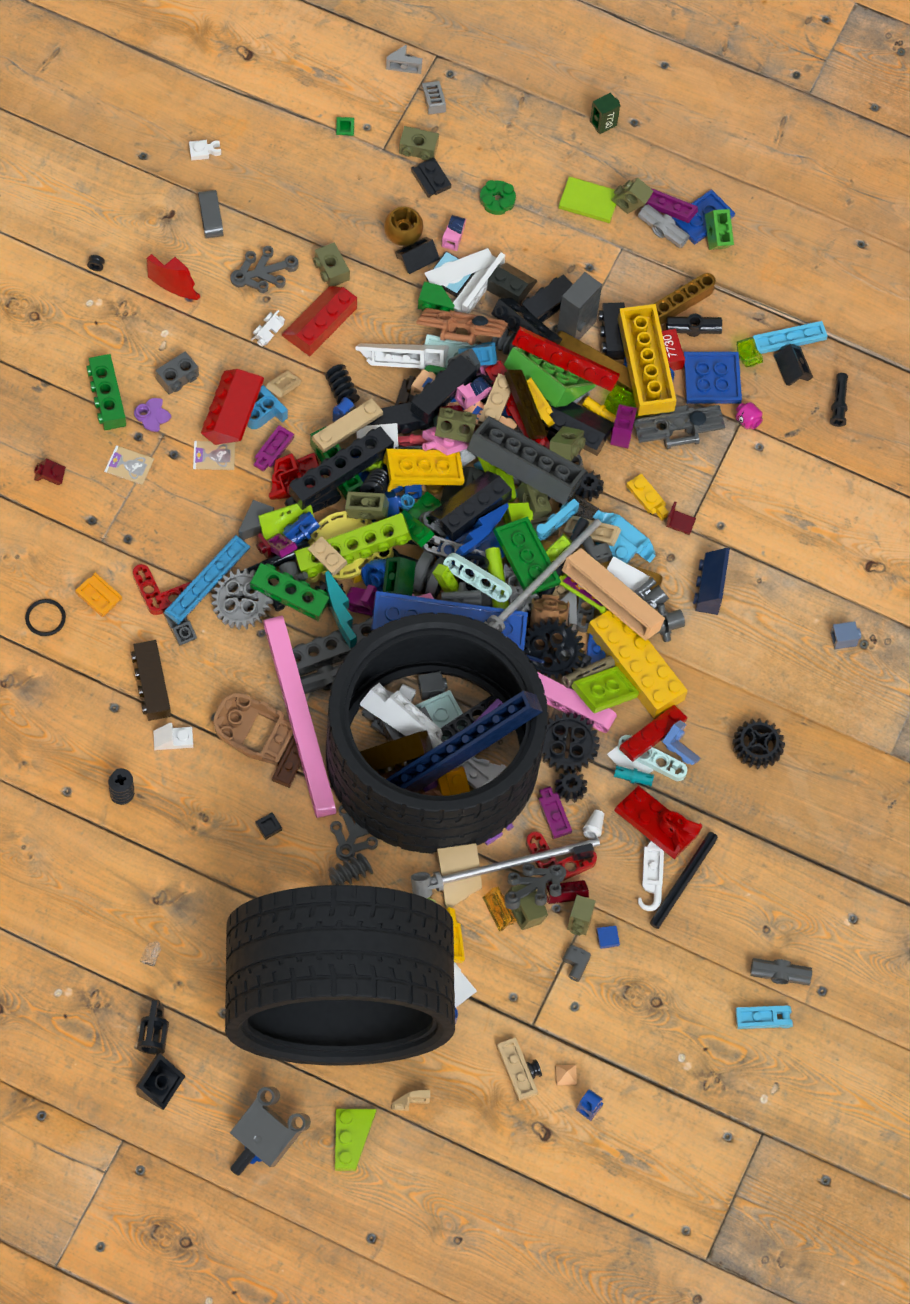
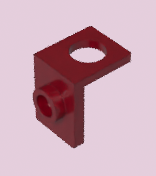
[666,501,696,535]
[256,533,276,559]

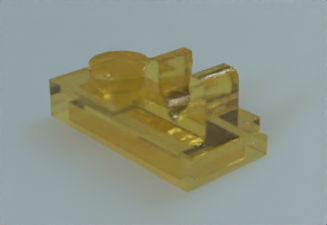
[482,887,517,932]

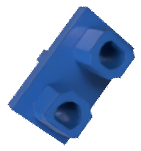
[283,512,321,545]

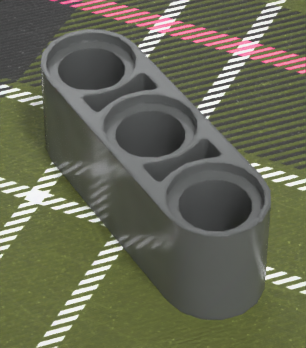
[198,190,224,239]

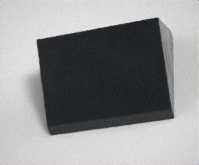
[136,1053,185,1110]

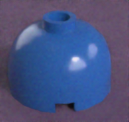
[361,559,386,592]

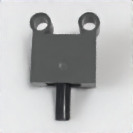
[230,1087,311,1176]

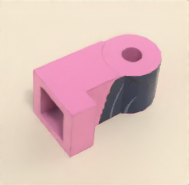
[442,215,466,251]
[455,377,492,410]

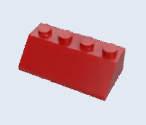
[282,286,357,357]
[201,369,264,445]

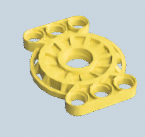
[299,511,394,583]

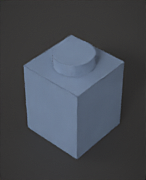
[830,621,861,650]

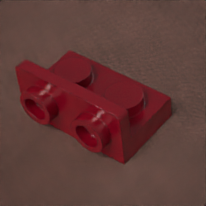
[546,880,589,904]

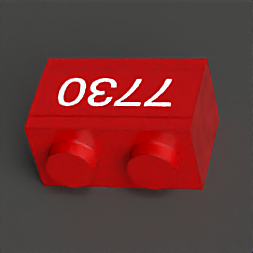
[662,329,685,371]

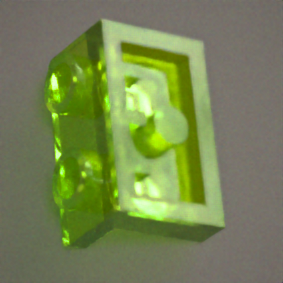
[604,385,639,426]

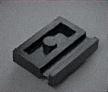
[411,158,451,198]

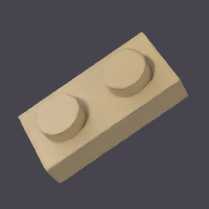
[308,536,348,576]

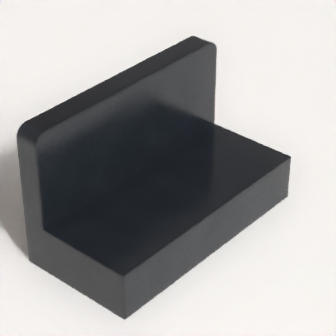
[395,237,440,274]
[774,344,813,386]

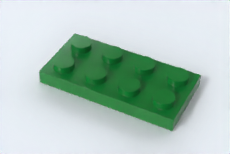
[493,516,561,595]

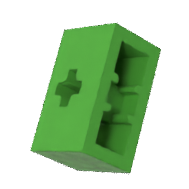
[705,209,734,250]

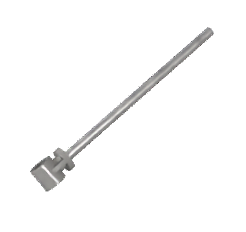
[484,519,601,632]
[411,838,600,898]

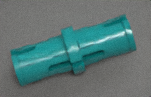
[614,765,654,787]

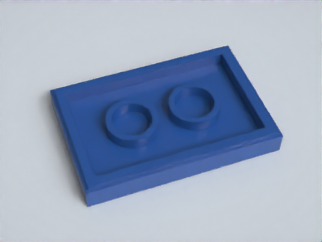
[672,189,735,245]

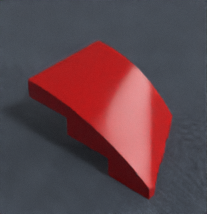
[146,254,200,300]
[269,452,324,500]

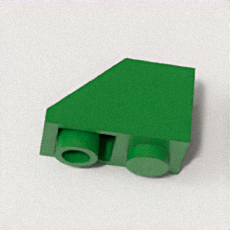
[418,281,455,312]

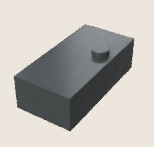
[557,272,602,340]

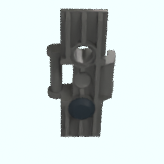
[634,405,725,449]

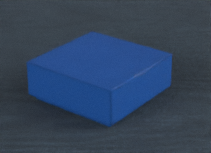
[596,926,620,949]

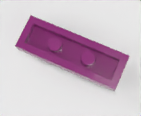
[644,188,698,223]

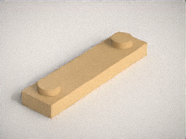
[312,398,383,453]

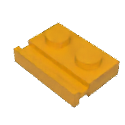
[75,572,122,617]
[437,766,470,796]

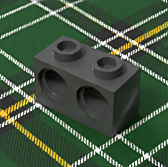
[155,351,199,395]

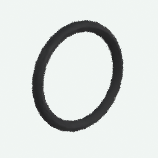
[25,599,66,636]

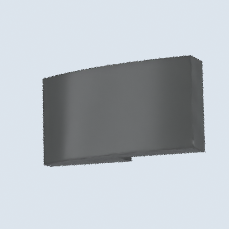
[163,612,197,646]

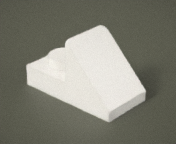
[153,723,193,750]

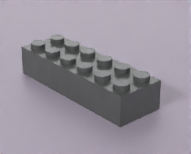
[467,416,586,505]

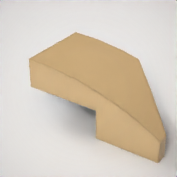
[392,1090,430,1111]

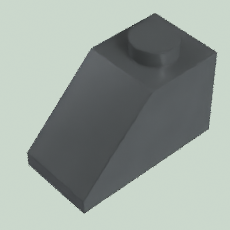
[239,500,274,540]

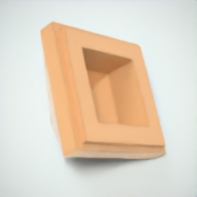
[556,1065,577,1086]

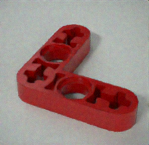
[133,564,191,615]
[526,832,597,884]

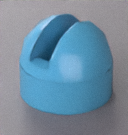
[400,494,415,511]

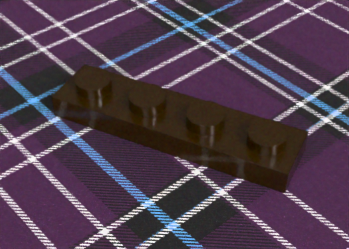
[504,370,547,439]

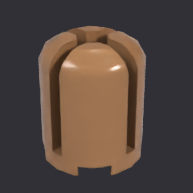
[530,595,570,649]

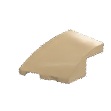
[437,843,482,909]

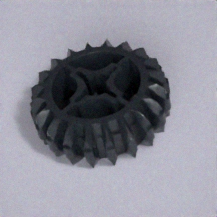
[732,718,785,770]

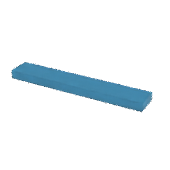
[164,535,250,625]

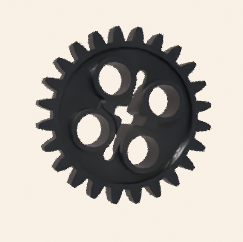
[523,617,585,679]
[542,713,600,774]

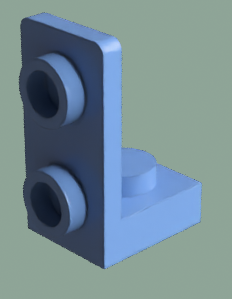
[662,720,701,765]

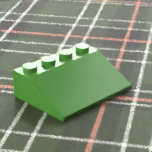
[504,347,596,407]

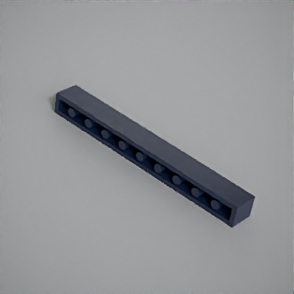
[386,690,543,793]

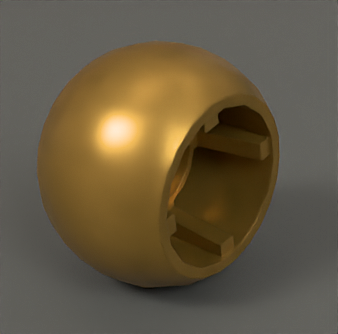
[384,206,423,246]

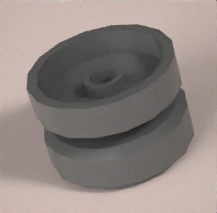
[413,551,445,599]

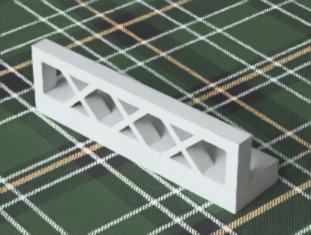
[453,252,505,314]

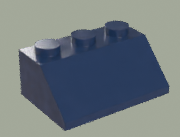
[693,548,730,615]

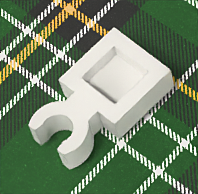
[189,140,221,161]

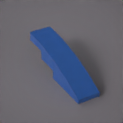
[455,503,509,557]

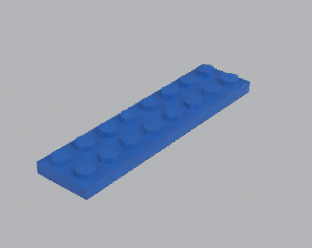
[371,591,528,651]

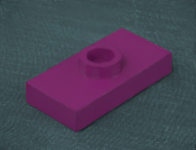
[267,533,297,558]

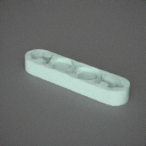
[443,553,512,602]
[618,735,687,781]

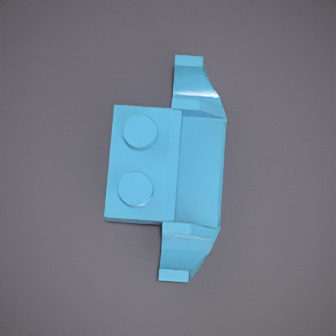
[593,510,656,564]

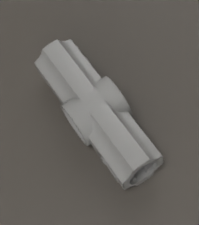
[638,204,690,248]

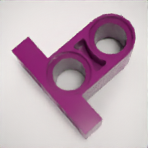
[610,404,637,449]
[346,585,378,617]

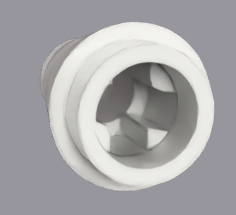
[583,810,605,839]

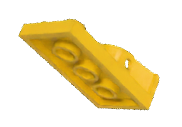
[383,449,465,492]

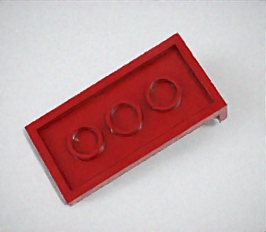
[614,785,702,860]

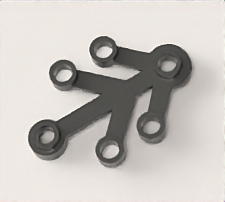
[230,246,298,293]
[330,805,378,861]
[504,863,566,910]

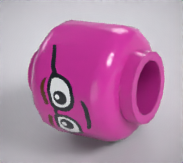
[735,402,763,430]

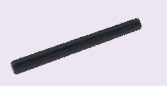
[650,832,718,929]

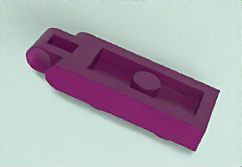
[254,425,294,472]
[538,786,572,839]

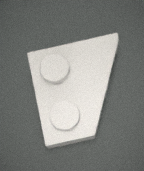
[456,756,507,789]

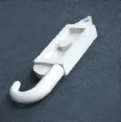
[638,841,664,911]

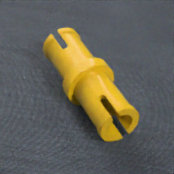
[582,396,616,423]

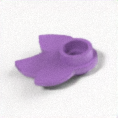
[134,398,171,432]

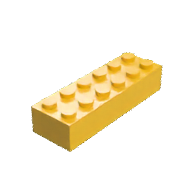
[618,304,677,416]
[587,610,688,719]

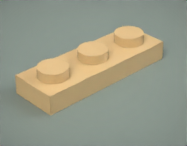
[478,373,511,424]
[564,515,621,546]
[497,1037,538,1101]

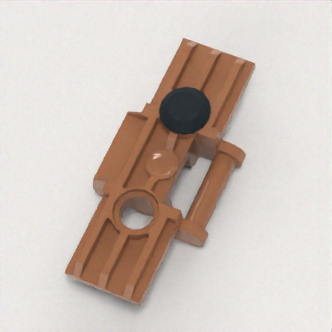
[416,308,508,345]

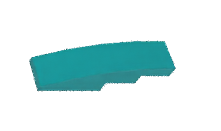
[325,571,357,648]

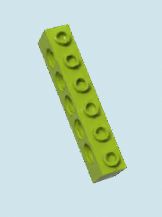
[295,513,412,578]

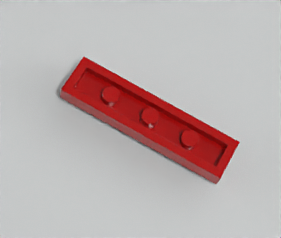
[619,705,688,762]

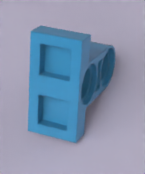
[458,342,498,366]
[247,385,288,429]

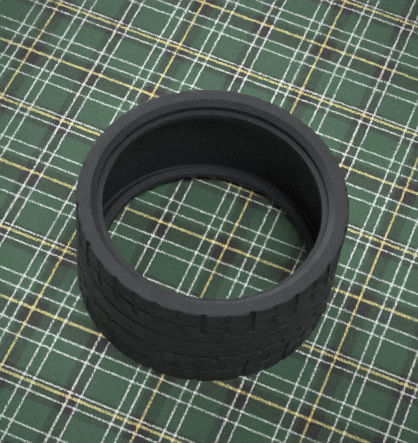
[326,613,548,854]
[225,885,455,1066]

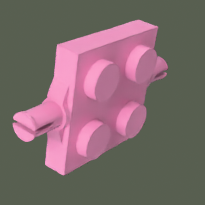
[422,427,475,456]

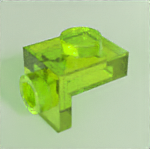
[736,337,763,368]

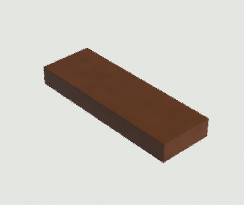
[272,735,301,788]

